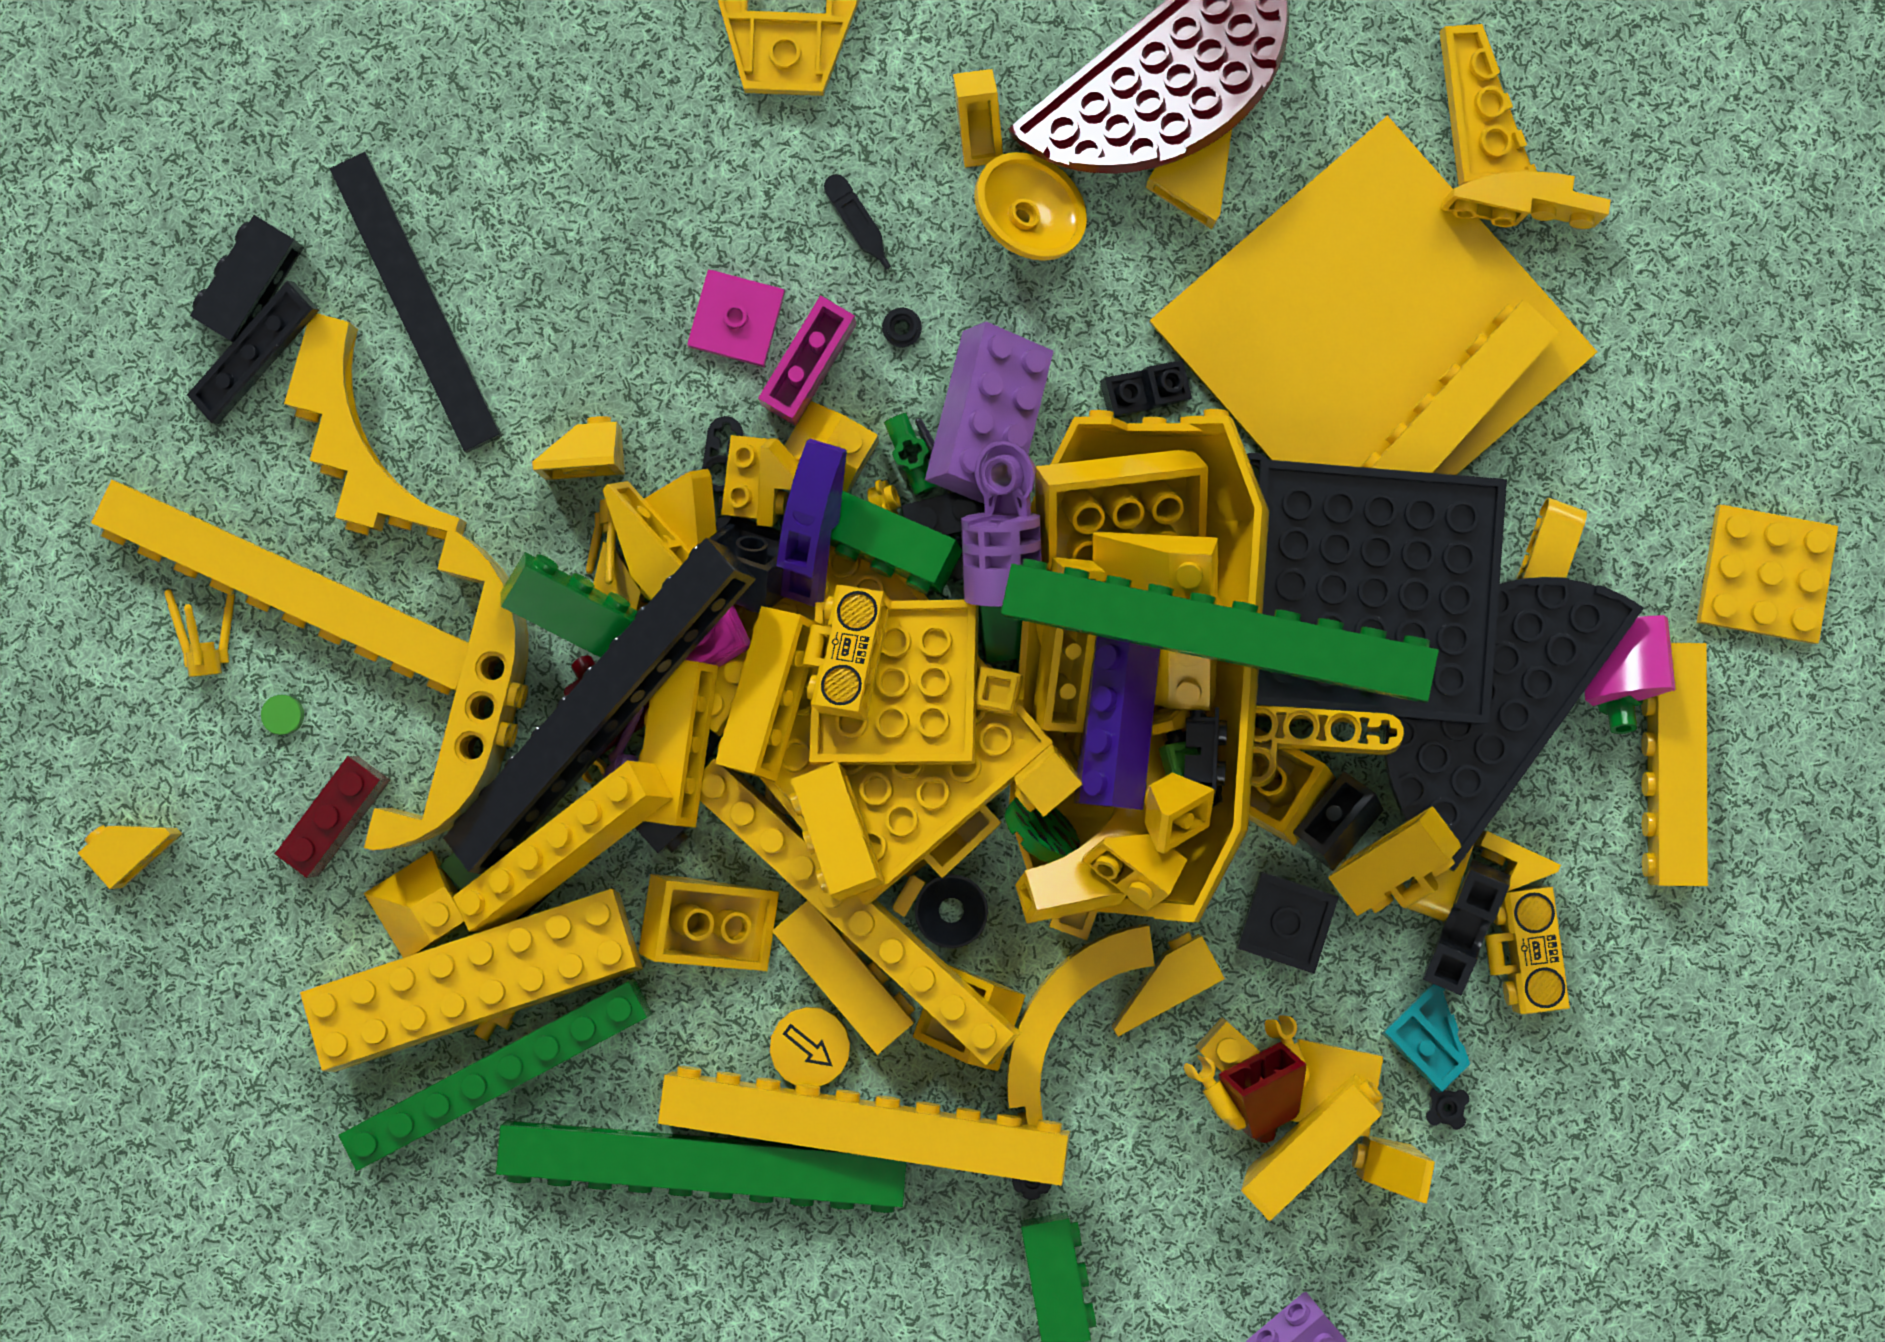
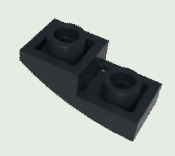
[1100,360,1192,418]

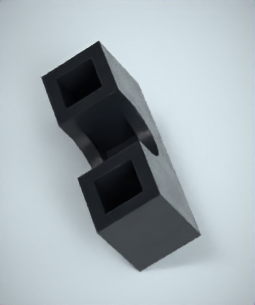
[1423,859,1511,996]

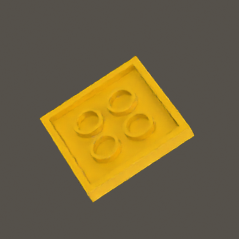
[1696,504,1838,644]

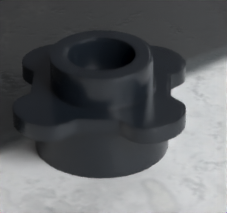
[1426,1088,1470,1130]

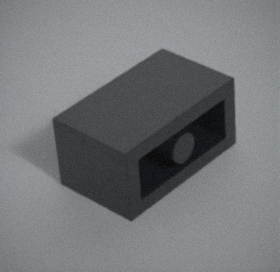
[1293,771,1384,871]

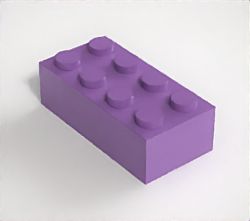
[925,321,1053,504]

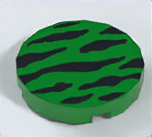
[1004,797,1080,863]

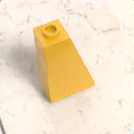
[1241,1074,1383,1221]

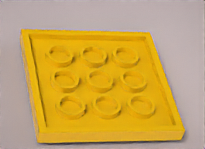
[809,599,979,765]

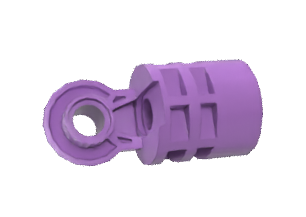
[961,440,1041,606]

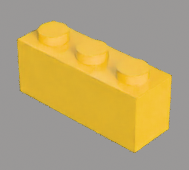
[790,761,885,901]

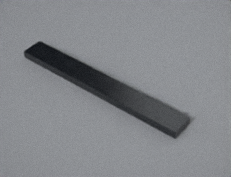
[329,152,502,453]

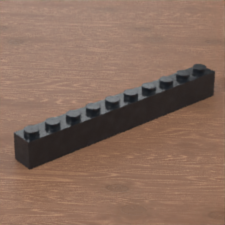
[443,538,756,874]

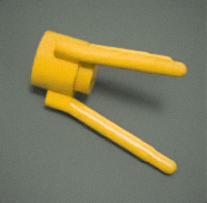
[586,499,617,585]
[164,589,235,677]

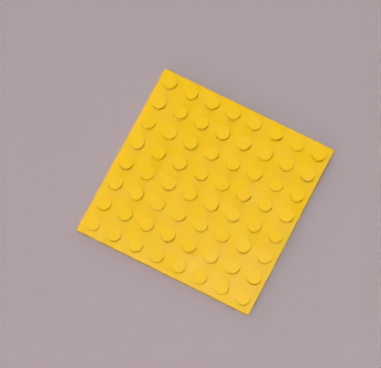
[1149,115,1597,475]

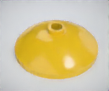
[974,152,1087,261]

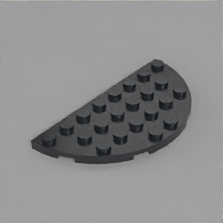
[1383,577,1644,871]

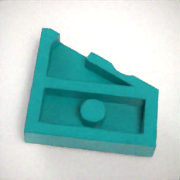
[1382,984,1470,1093]

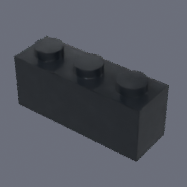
[190,215,304,342]

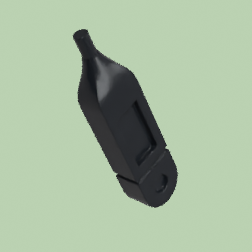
[824,174,891,270]

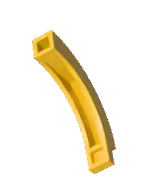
[1007,924,1155,1126]

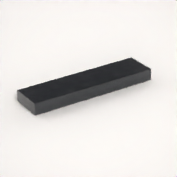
[187,281,320,424]

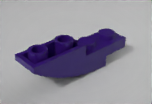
[776,438,847,607]

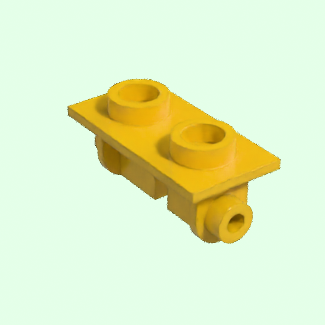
[721,435,769,519]

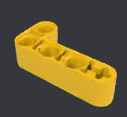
[1251,705,1404,787]

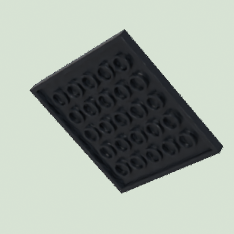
[1256,459,1507,724]

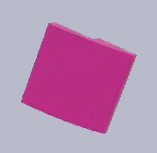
[1585,615,1676,706]

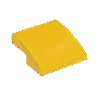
[1291,1039,1383,1137]

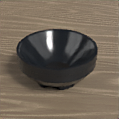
[915,874,988,948]

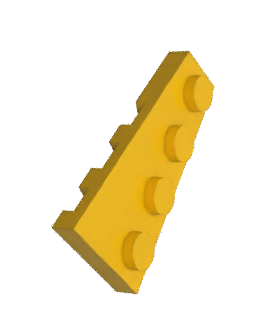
[1439,24,1537,186]

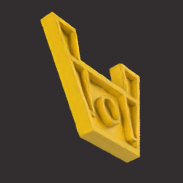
[718,0,860,96]

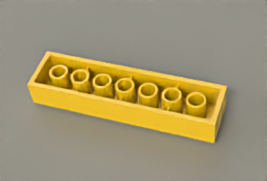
[300,889,643,1072]

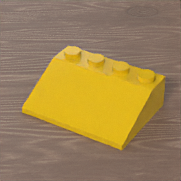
[1035,448,1208,571]
[1093,532,1218,711]

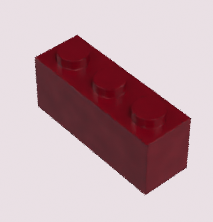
[274,756,390,878]

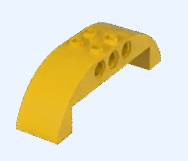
[364,530,529,851]

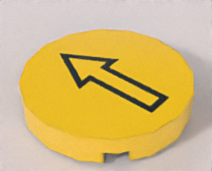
[770,1007,850,1086]

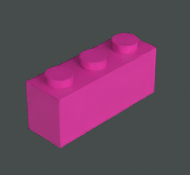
[758,295,857,426]

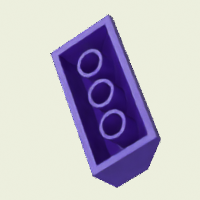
[1073,636,1160,810]

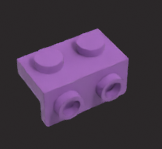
[1246,1292,1347,1342]

